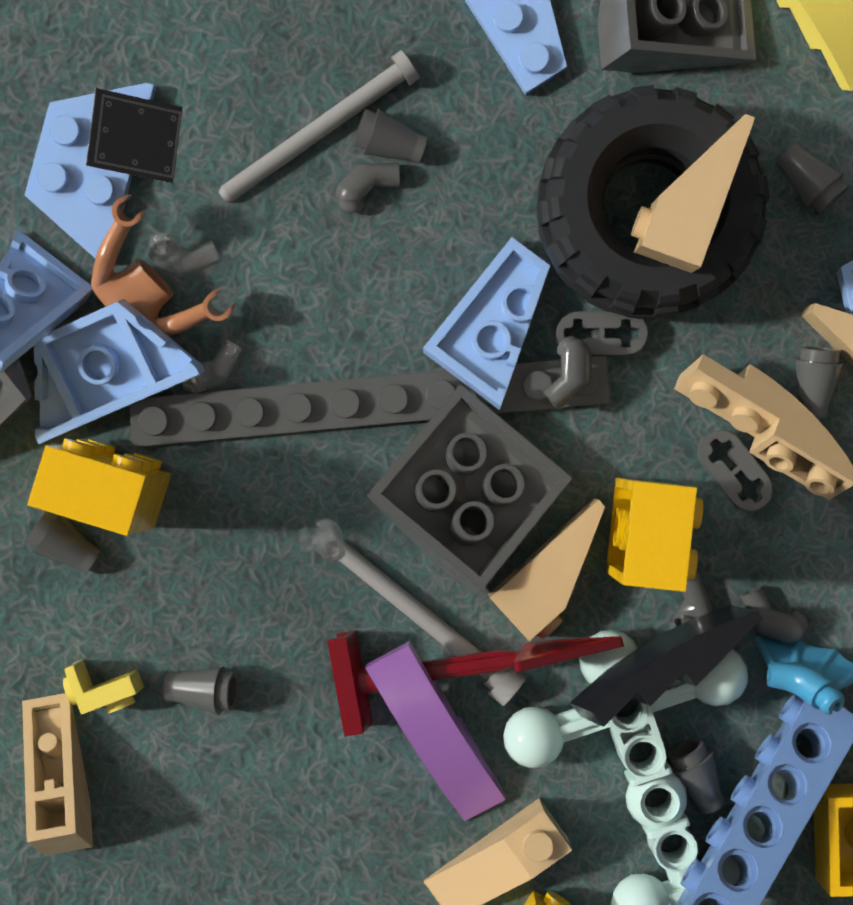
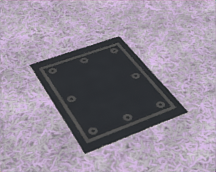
[86,88,183,183]

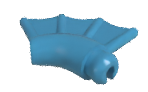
[754,636,853,715]

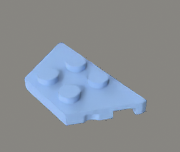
[25,83,156,258]
[34,299,205,444]

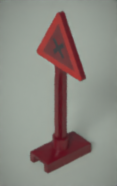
[327,630,624,737]

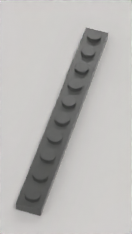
[129,355,611,447]

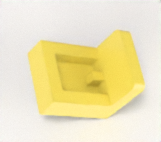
[63,660,144,715]

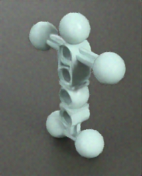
[503,630,748,905]

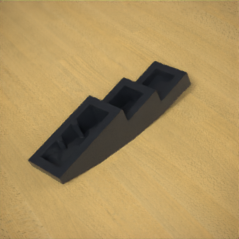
[570,605,763,727]

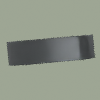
[555,311,648,356]
[697,430,773,511]

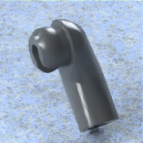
[336,163,400,213]
[543,336,592,410]
[670,569,713,630]
[740,586,808,644]

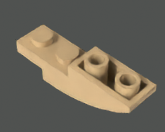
[674,354,853,500]

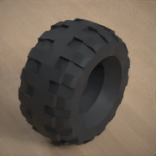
[536,85,770,319]

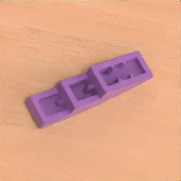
[365,641,506,822]

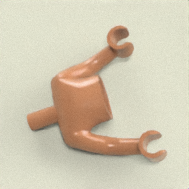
[91,195,235,336]

